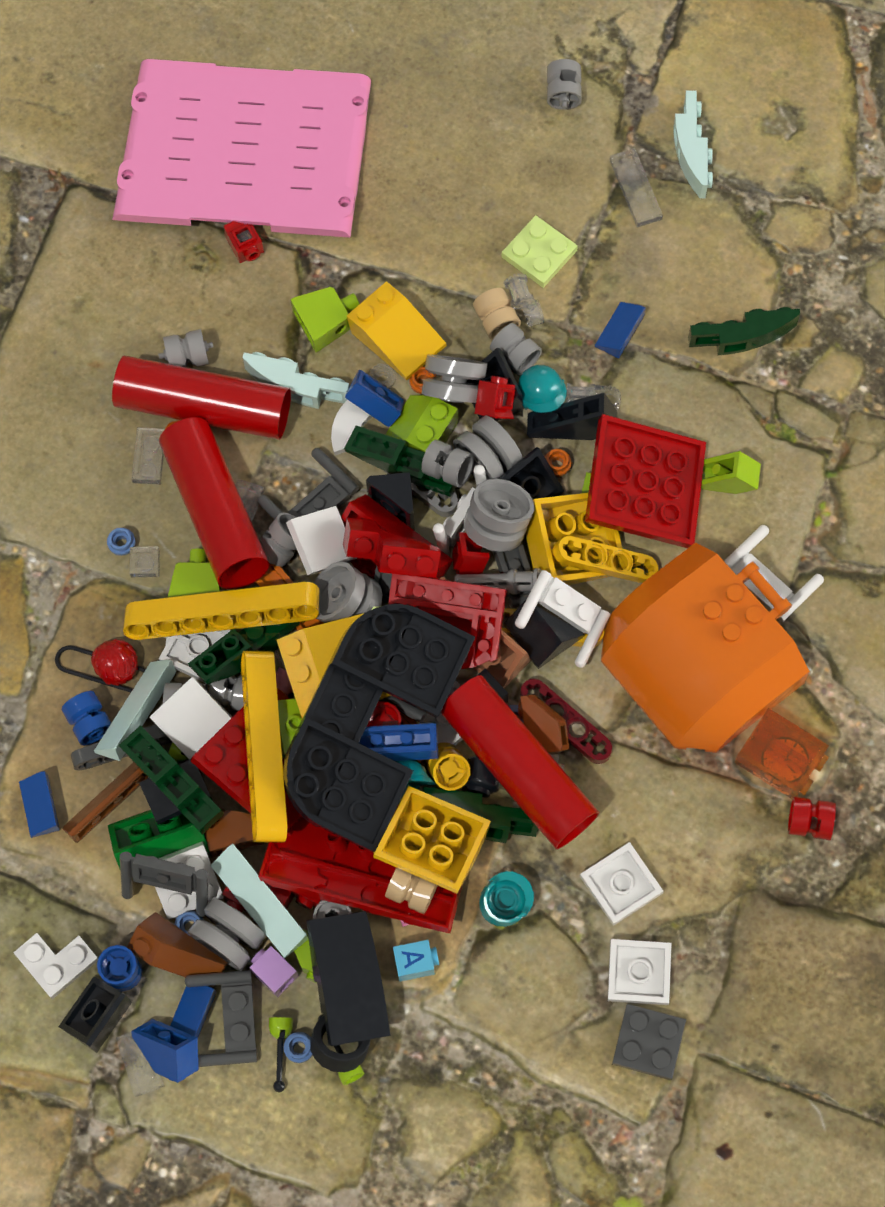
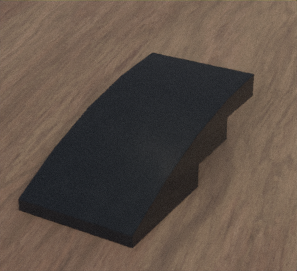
[306,911,391,1046]

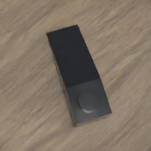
[527,393,618,440]

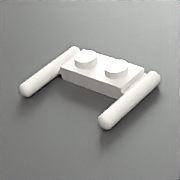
[433,465,487,556]
[724,525,824,622]
[515,570,611,668]

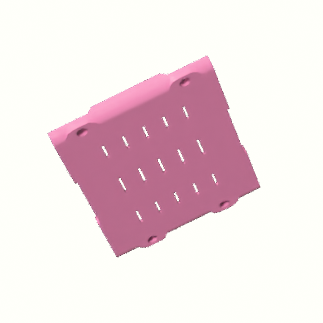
[112,59,371,238]

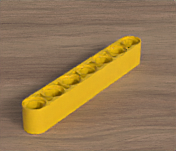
[123,582,320,640]
[241,651,287,842]

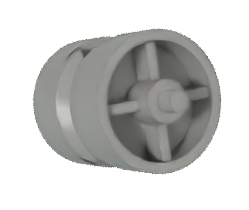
[547,59,582,110]
[158,329,213,367]

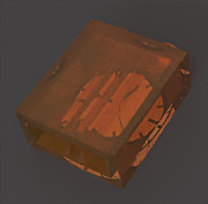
[735,708,829,799]

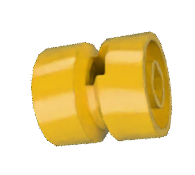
[425,742,470,791]

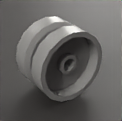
[421,354,487,403]
[453,415,523,480]
[464,479,534,552]
[314,561,383,623]
[188,897,266,971]

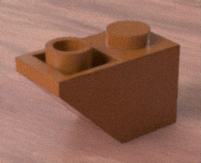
[518,694,569,753]

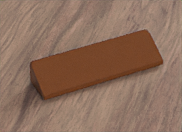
[63,762,148,843]

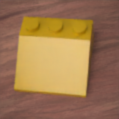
[526,493,624,586]
[277,613,391,718]
[373,786,491,894]

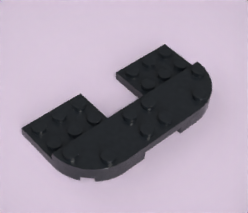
[283,604,475,853]

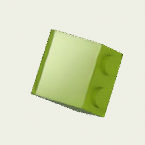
[385,395,458,452]

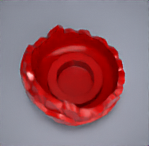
[91,639,138,686]

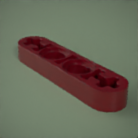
[520,679,612,764]

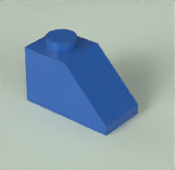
[131,1019,199,1083]

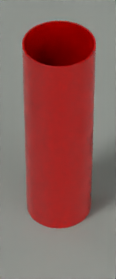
[112,355,291,440]
[159,417,269,589]
[440,675,600,850]

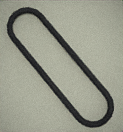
[55,645,146,693]

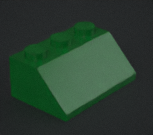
[108,810,210,869]

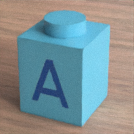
[393,940,439,982]

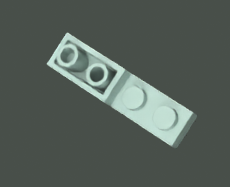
[673,90,713,198]
[243,352,350,409]

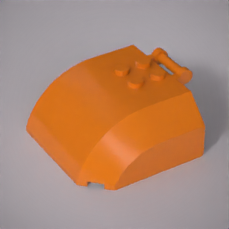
[601,543,810,753]

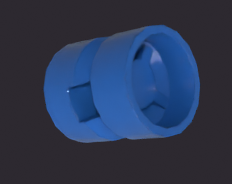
[61,691,111,746]
[97,945,142,992]

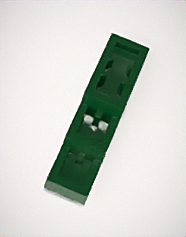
[344,425,456,497]
[118,725,224,835]

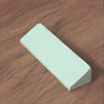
[94,660,176,761]
[210,843,308,958]

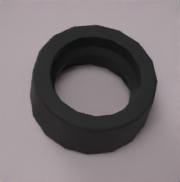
[311,1015,370,1072]

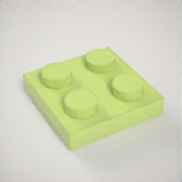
[501,215,578,288]

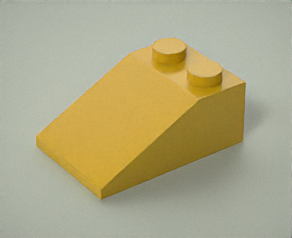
[346,281,447,380]

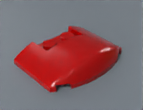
[388,574,507,669]

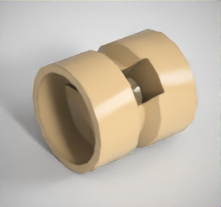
[473,288,521,340]
[385,868,438,914]

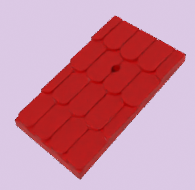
[258,805,463,934]

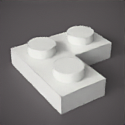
[13,933,98,999]

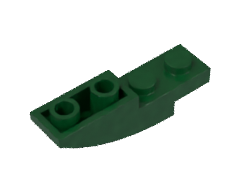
[688,307,800,356]
[188,622,300,684]
[423,787,538,843]

